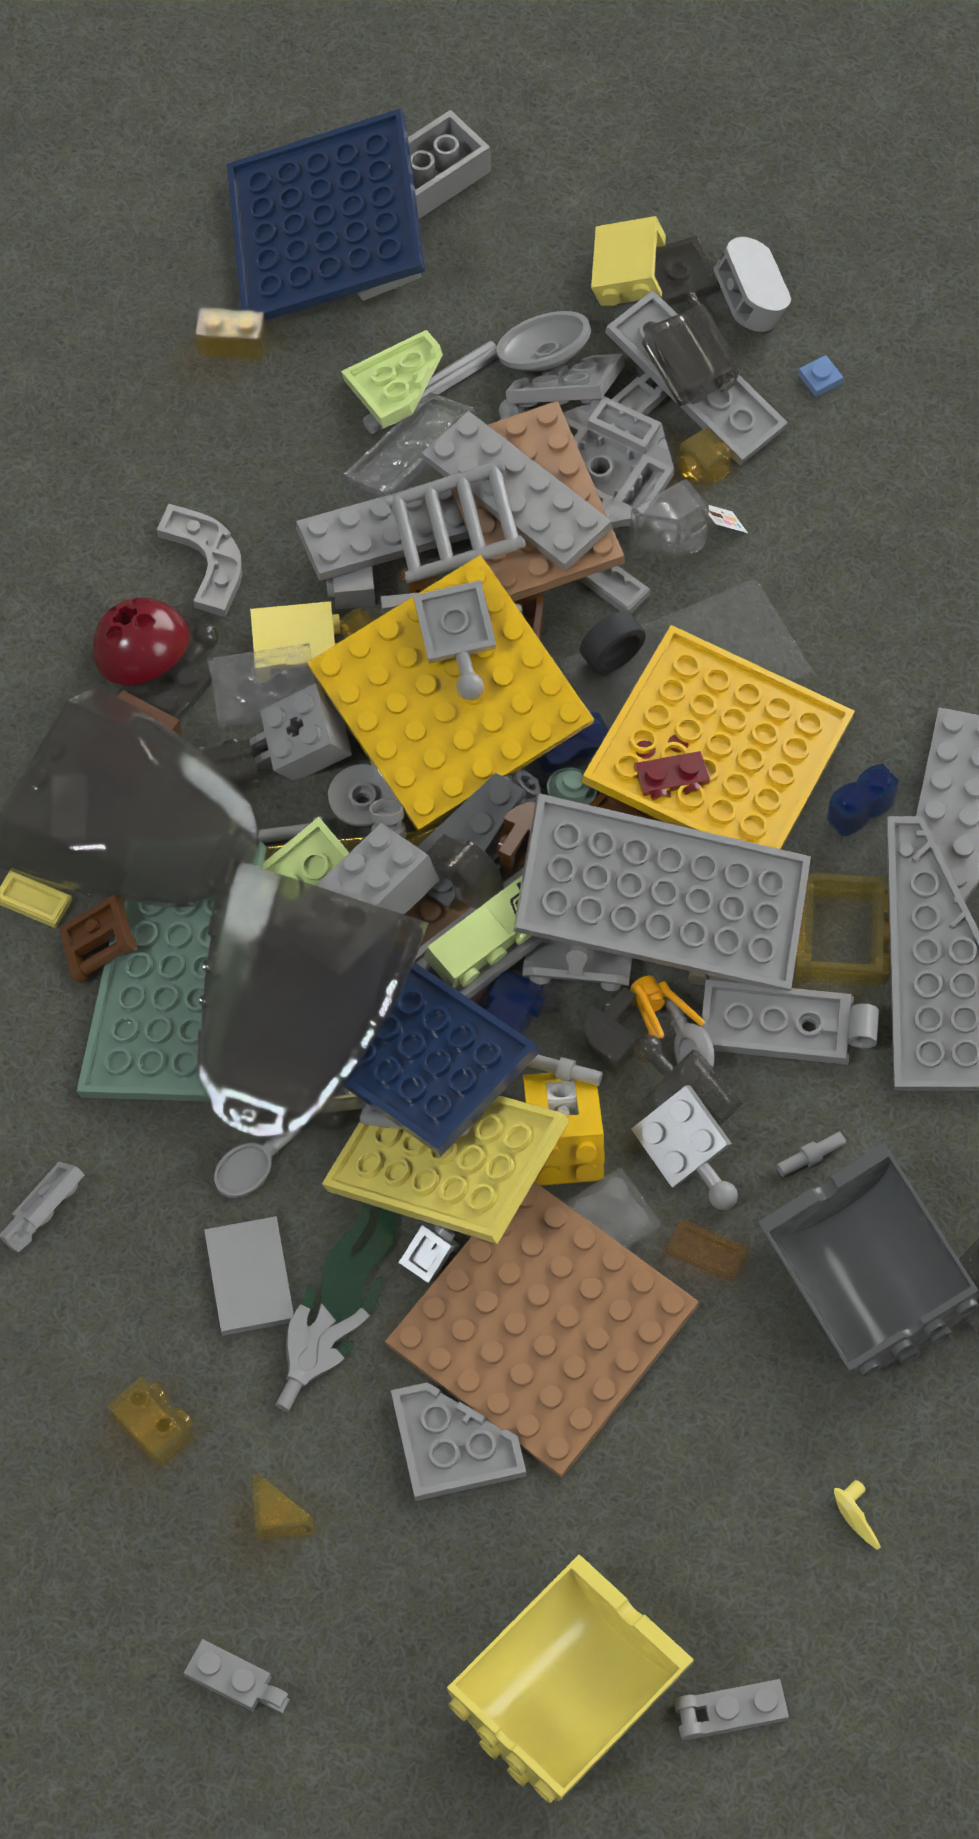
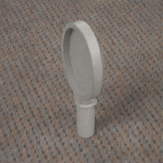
[664,997,714,1081]
[214,1121,301,1198]

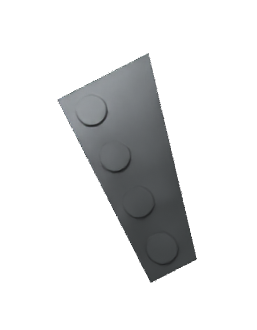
[417,773,527,910]

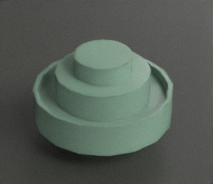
[545,768,597,805]

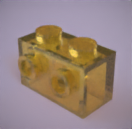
[196,308,266,360]
[107,1376,194,1469]

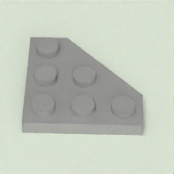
[506,354,625,407]
[391,1382,526,1501]

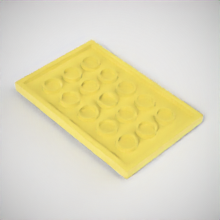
[322,1096,569,1244]

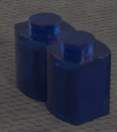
[537,712,609,772]
[827,764,899,836]

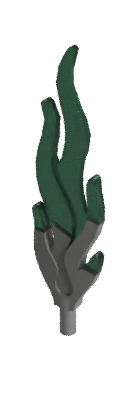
[275,1204,395,1412]

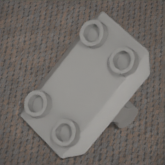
[522,939,632,991]

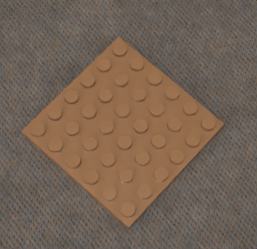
[385,1181,699,1479]

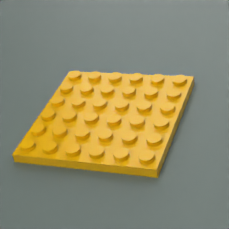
[307,555,594,833]
[581,625,855,849]

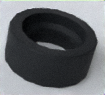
[579,611,646,674]

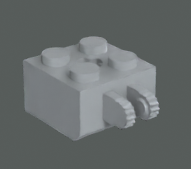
[249,683,352,780]

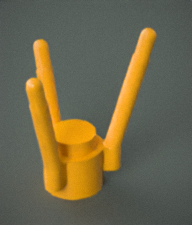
[630,975,705,1052]

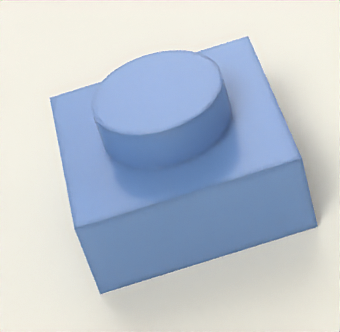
[798,355,844,397]

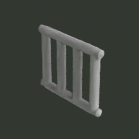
[386,460,526,583]

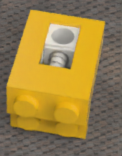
[523,1069,605,1185]

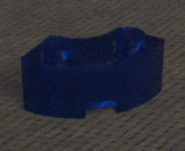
[486,971,545,1035]

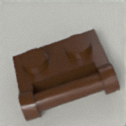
[59,895,138,983]

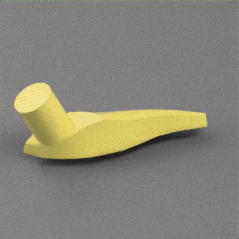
[834,1480,881,1550]

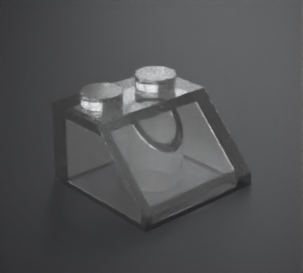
[630,479,709,558]

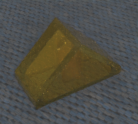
[252,1473,317,1541]

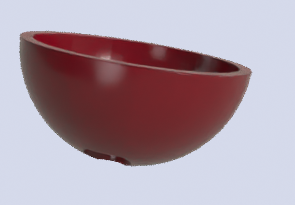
[92,597,189,685]

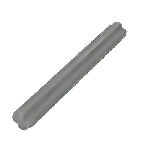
[363,341,498,434]

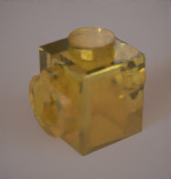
[678,427,731,487]

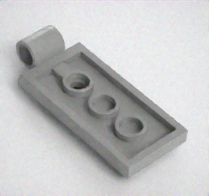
[701,979,879,1065]

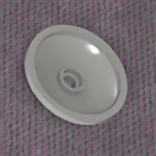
[496,311,591,372]

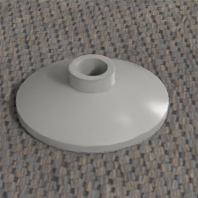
[328,764,396,826]

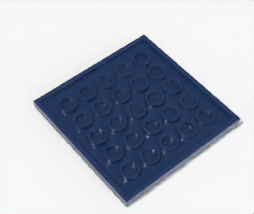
[227,108,425,326]

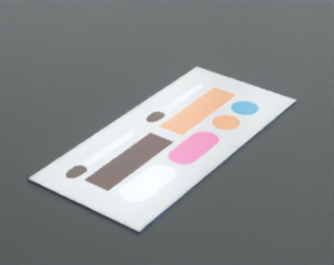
[700,503,748,533]

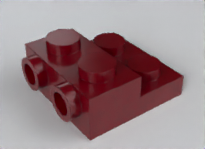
[634,735,710,801]

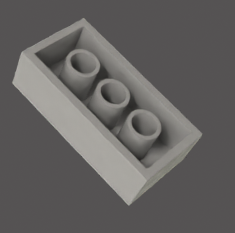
[408,110,491,219]
[282,823,439,975]

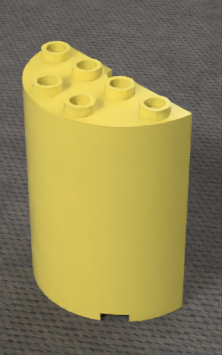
[447,1555,694,1803]

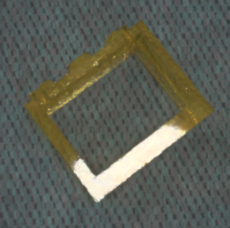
[795,873,890,986]

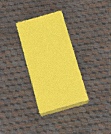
[0,870,72,928]

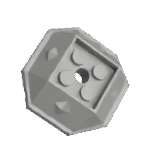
[563,396,674,529]

